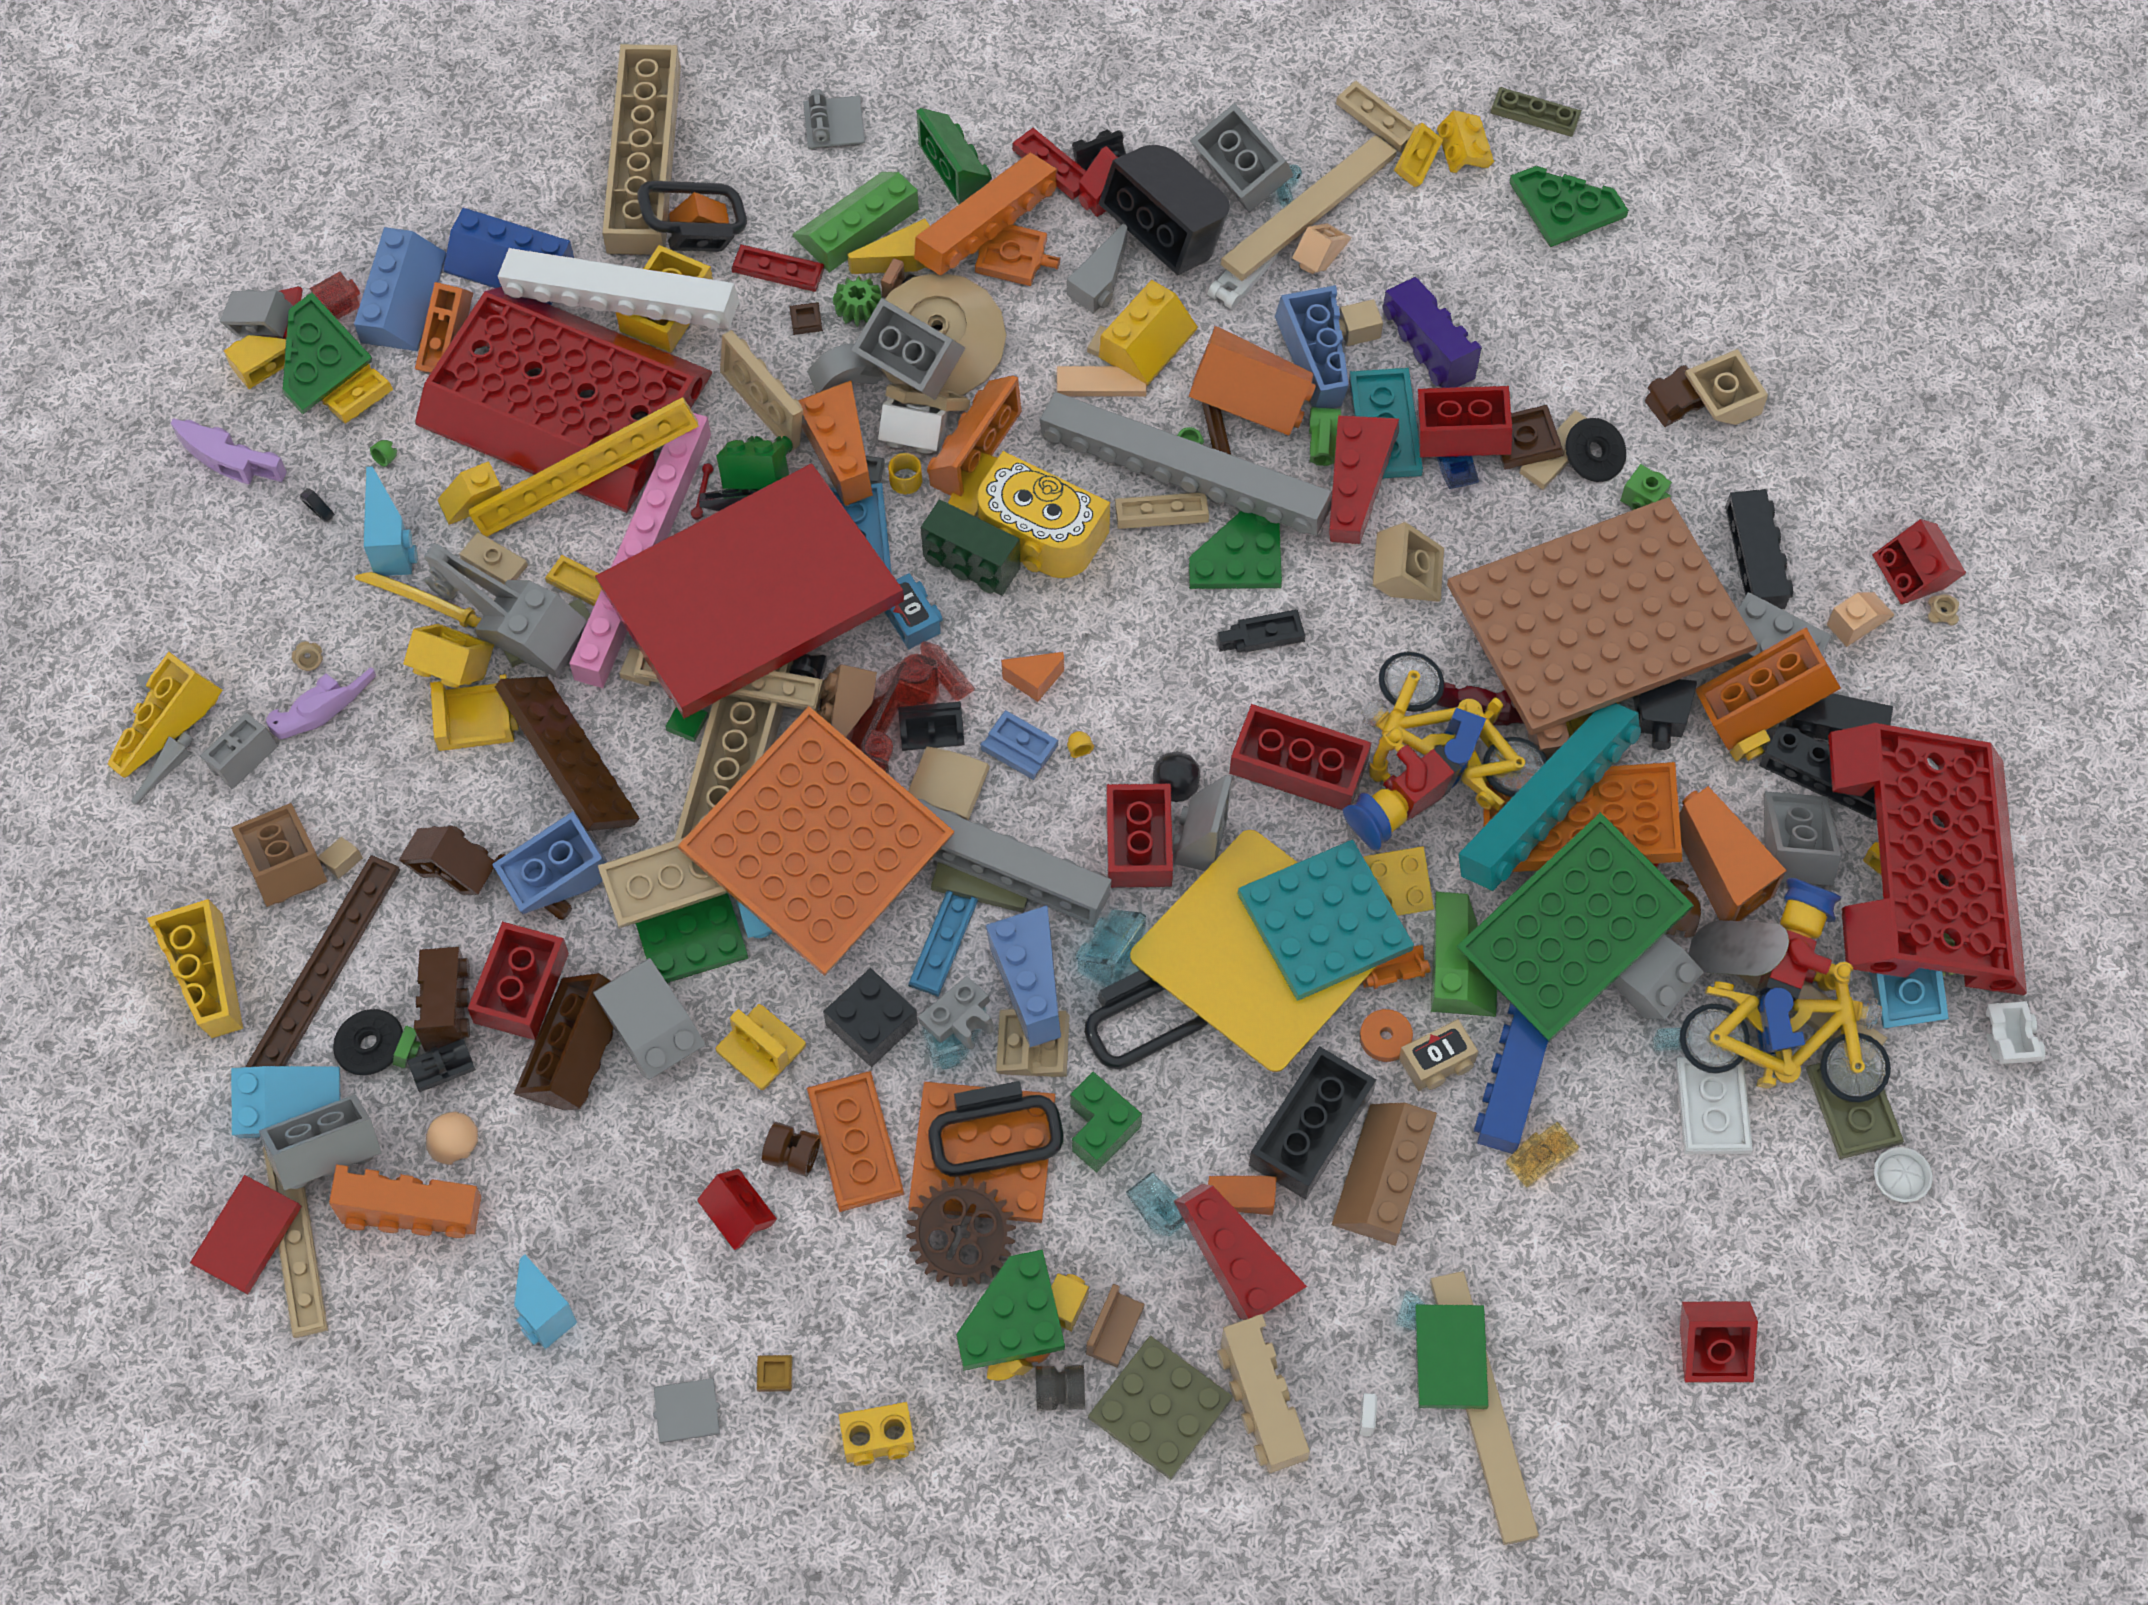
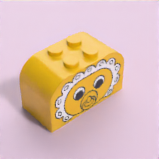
[977,451,1110,578]

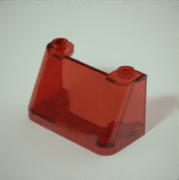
[847,654,939,774]

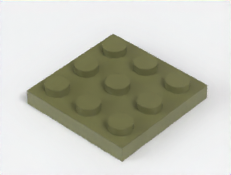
[1088,1335,1233,1480]

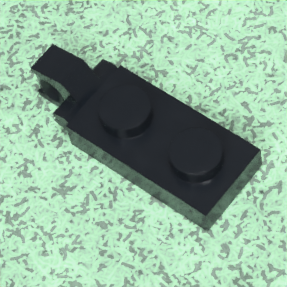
[1216,609,1306,653]

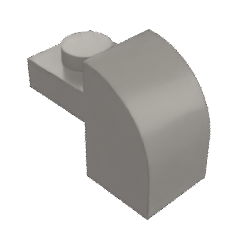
[807,344,882,393]

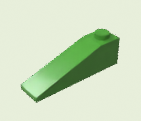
[1431,891,1497,1017]

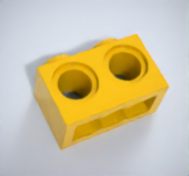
[838,1402,915,1466]

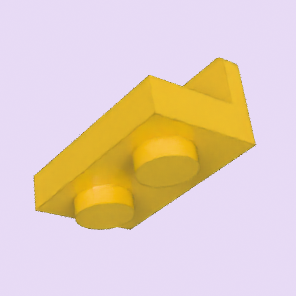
[1437,110,1494,173]

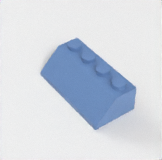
[354,227,446,351]

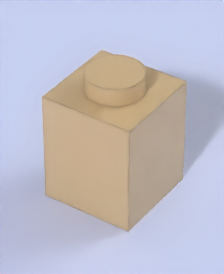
[1339,299,1383,346]

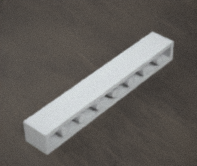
[498,248,739,330]

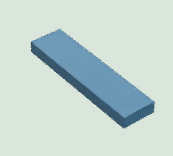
[908,891,978,997]

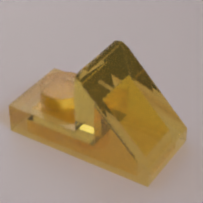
[1505,1122,1579,1188]

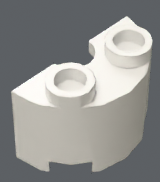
[1986,1001,2045,1064]

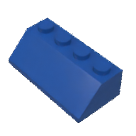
[443,207,574,305]

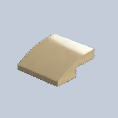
[908,747,990,820]
[996,1009,1070,1077]

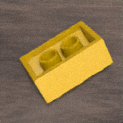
[1099,279,1198,386]

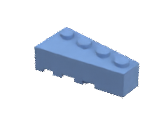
[1275,285,1349,408]

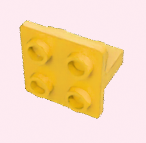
[715,1004,806,1090]

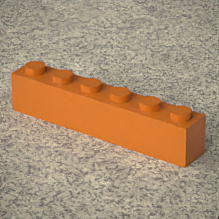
[914,152,1057,276]

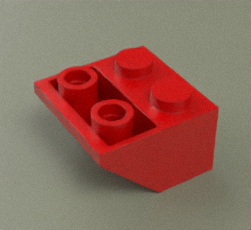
[1872,519,1966,605]

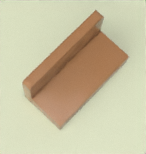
[1086,1284,1145,1368]

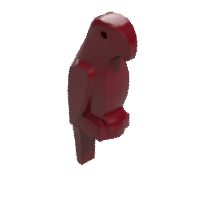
[1432,682,1524,726]

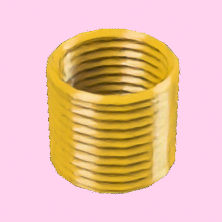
[888,453,922,495]

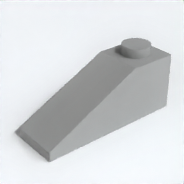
[1067,224,1128,314]

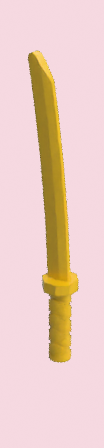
[355,572,482,628]

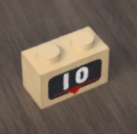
[1399,1019,1479,1091]

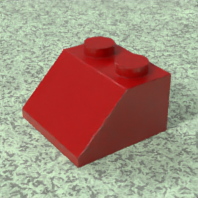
[1680,1301,1758,1382]

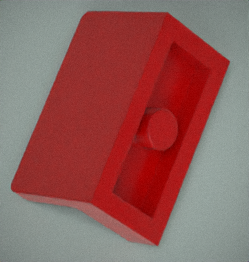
[697,1168,777,1250]

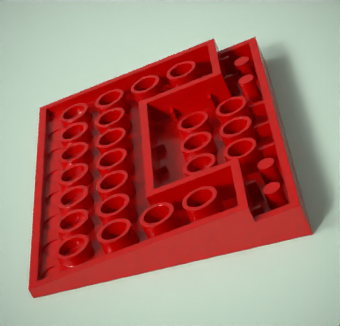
[595,463,904,719]

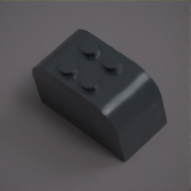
[1099,145,1230,276]

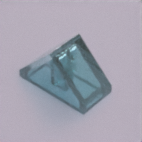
[1126,1172,1186,1236]

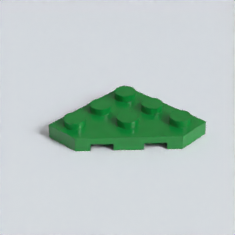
[1509,166,1629,247]
[282,292,372,415]
[1189,511,1282,589]
[956,1249,1065,1371]

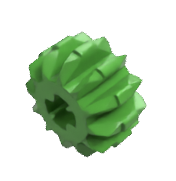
[833,275,883,327]

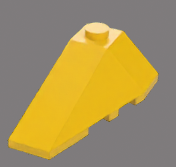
[107,651,223,778]

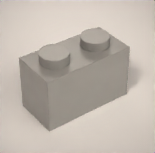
[220,289,293,338]

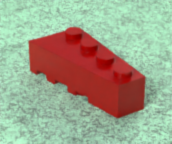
[1174,1184,1307,1320]

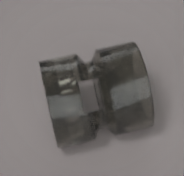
[1035,1364,1085,1411]

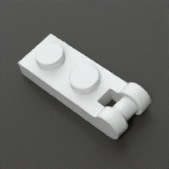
[1207,253,1278,310]

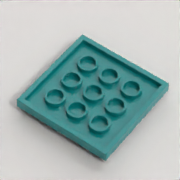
[1237,839,1414,1001]

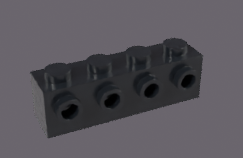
[1759,723,1877,821]

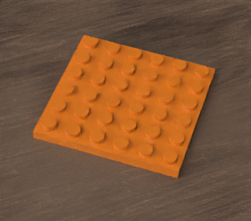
[678,706,955,976]

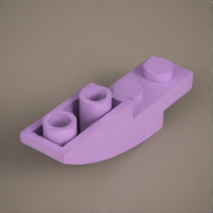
[171,418,287,485]

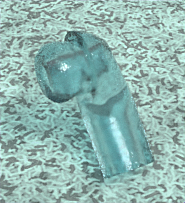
[1276,164,1302,206]

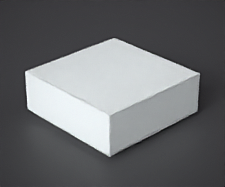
[1359,1393,1377,1436]

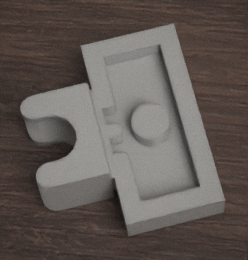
[918,976,994,1049]

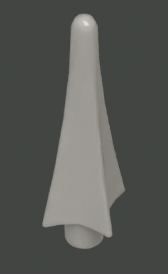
[132,732,194,804]

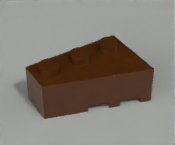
[414,947,470,1052]

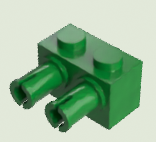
[716,436,793,489]

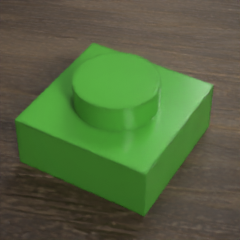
[393,1026,421,1068]

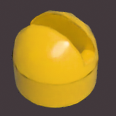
[1067,731,1094,758]

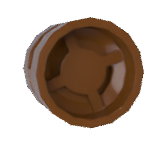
[761,1122,821,1177]

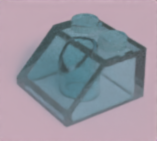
[1076,909,1146,987]

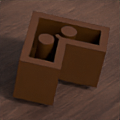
[399,825,496,895]

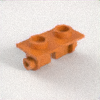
[1363,945,1431,989]

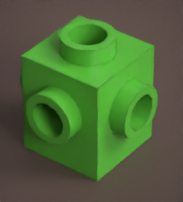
[1620,464,1672,510]

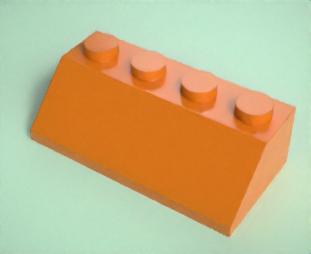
[927,375,1022,496]
[1695,627,1841,751]

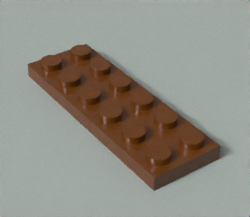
[495,676,640,831]

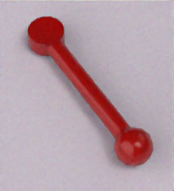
[691,463,714,520]

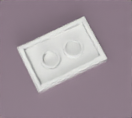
[1676,1057,1753,1154]

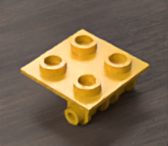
[1363,846,1434,916]

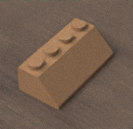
[1331,1103,1437,1246]

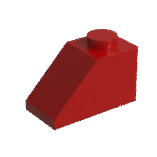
[1078,146,1118,217]

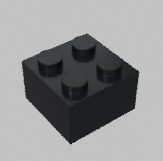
[823,968,918,1068]

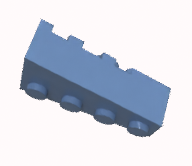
[986,905,1061,1047]

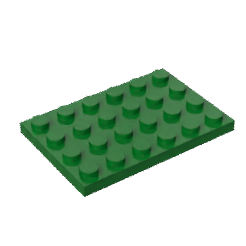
[1457,812,1694,1042]

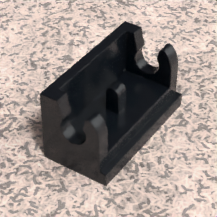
[898,701,965,751]

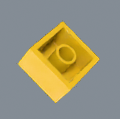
[403,624,494,688]

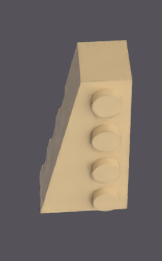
[1217,1314,1310,1474]

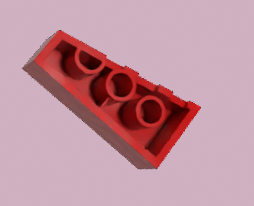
[1329,415,1399,544]

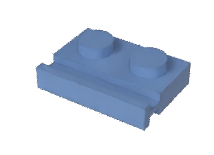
[980,710,1058,780]

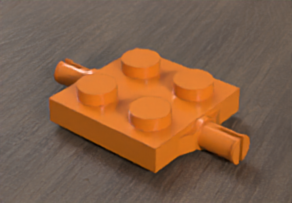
[975,225,1061,286]

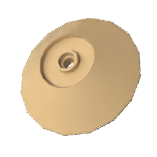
[881,273,1007,395]

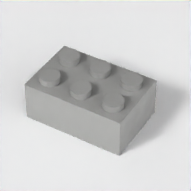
[1190,103,1294,212]
[851,298,965,400]
[1726,592,1832,666]
[259,1095,382,1191]

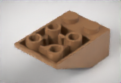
[817,664,877,737]

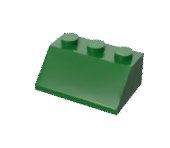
[916,108,992,205]

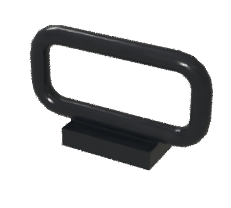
[637,181,747,252]
[1084,970,1208,1069]
[928,1081,1064,1177]

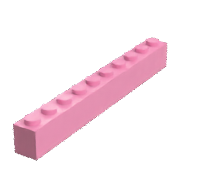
[569,413,711,688]

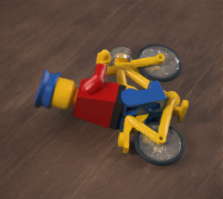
[1342,651,1548,852]
[1680,878,1891,1102]

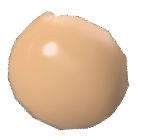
[426,1111,478,1165]

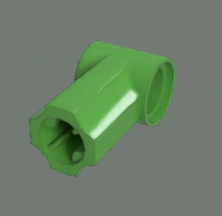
[1309,407,1341,466]

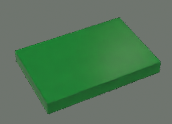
[1415,1304,1489,1409]

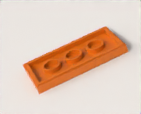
[807,1071,904,1212]

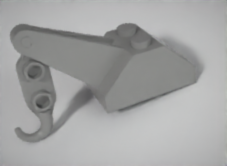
[424,543,588,678]

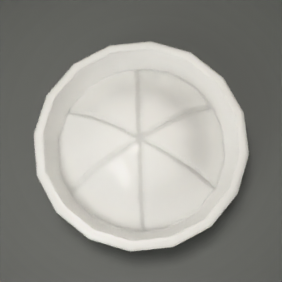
[1874,1147,1933,1203]

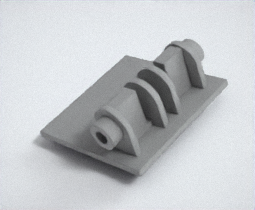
[803,89,865,149]

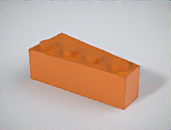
[798,381,873,506]
[329,1164,481,1238]

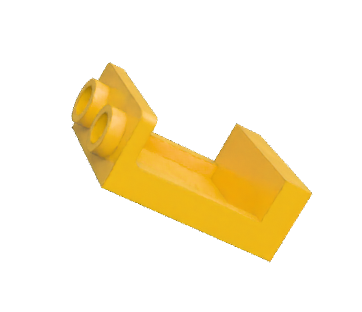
[430,674,519,751]

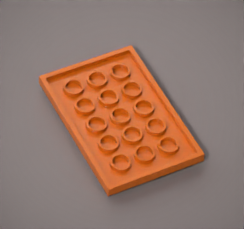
[1483,762,1683,872]

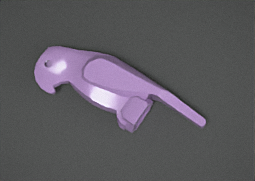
[266,668,376,739]

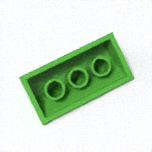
[792,172,919,273]

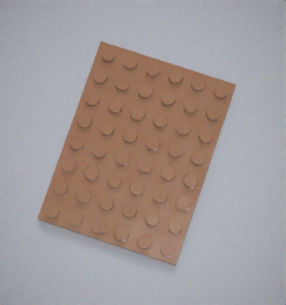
[1447,497,1758,735]

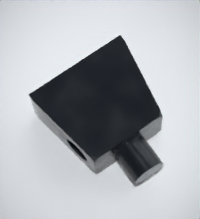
[1633,679,1697,750]

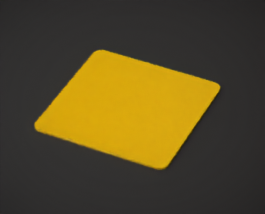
[1130,830,1377,1072]

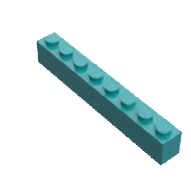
[1458,703,1641,891]

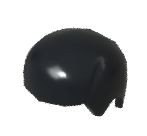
[1153,751,1200,802]

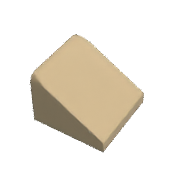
[318,837,363,879]

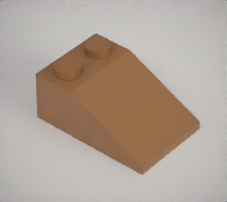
[231,803,328,907]

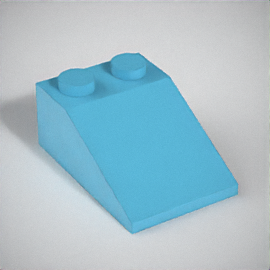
[364,466,418,576]
[1869,968,1949,1028]
[231,1066,341,1139]

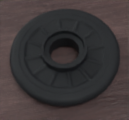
[1565,418,1626,482]
[333,1009,403,1075]

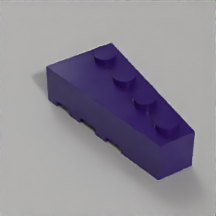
[1382,276,1482,388]

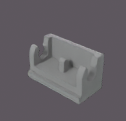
[200,713,278,789]

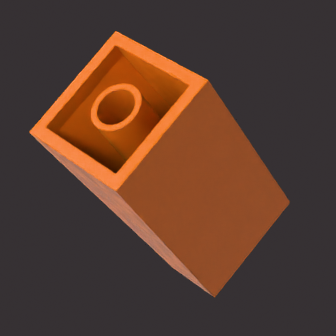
[1189,326,1316,436]
[1679,786,1787,921]

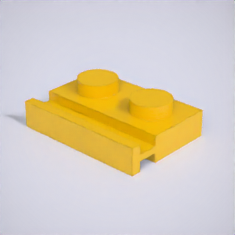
[321,364,393,424]

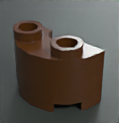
[1645,365,1705,427]

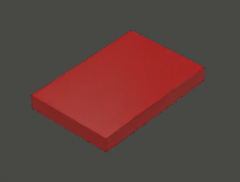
[190,1175,302,1295]

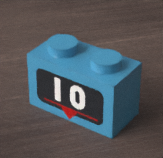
[885,573,943,650]

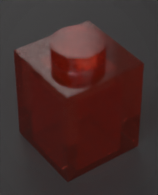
[309,271,360,320]

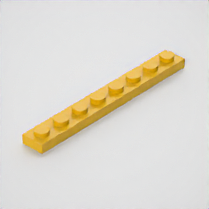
[468,397,699,537]

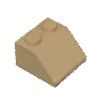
[1685,349,1768,425]
[1373,522,1444,602]

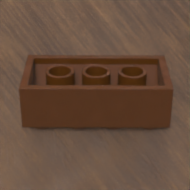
[513,973,614,1110]

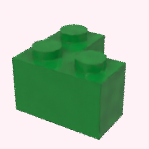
[1070,1072,1142,1173]

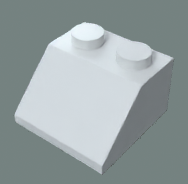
[878,398,951,454]

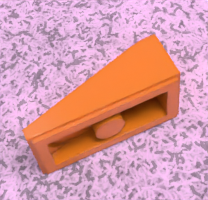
[1208,1176,1277,1215]

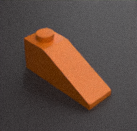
[415,282,473,373]

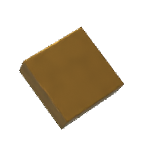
[757,1355,793,1392]

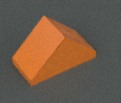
[669,192,729,223]
[1001,652,1064,702]

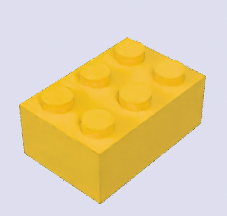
[615,245,713,353]

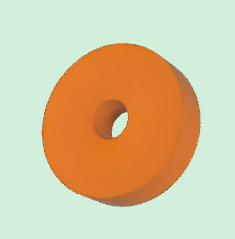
[1359,1009,1413,1062]

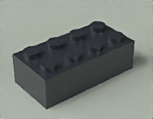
[1249,1046,1377,1200]

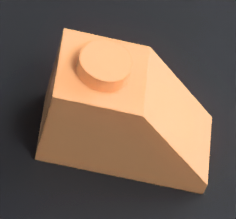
[1292,223,1352,274]
[1827,592,1894,647]

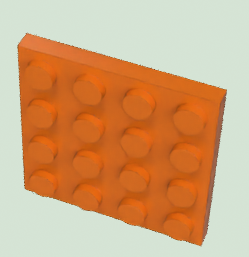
[908,1081,1056,1223]

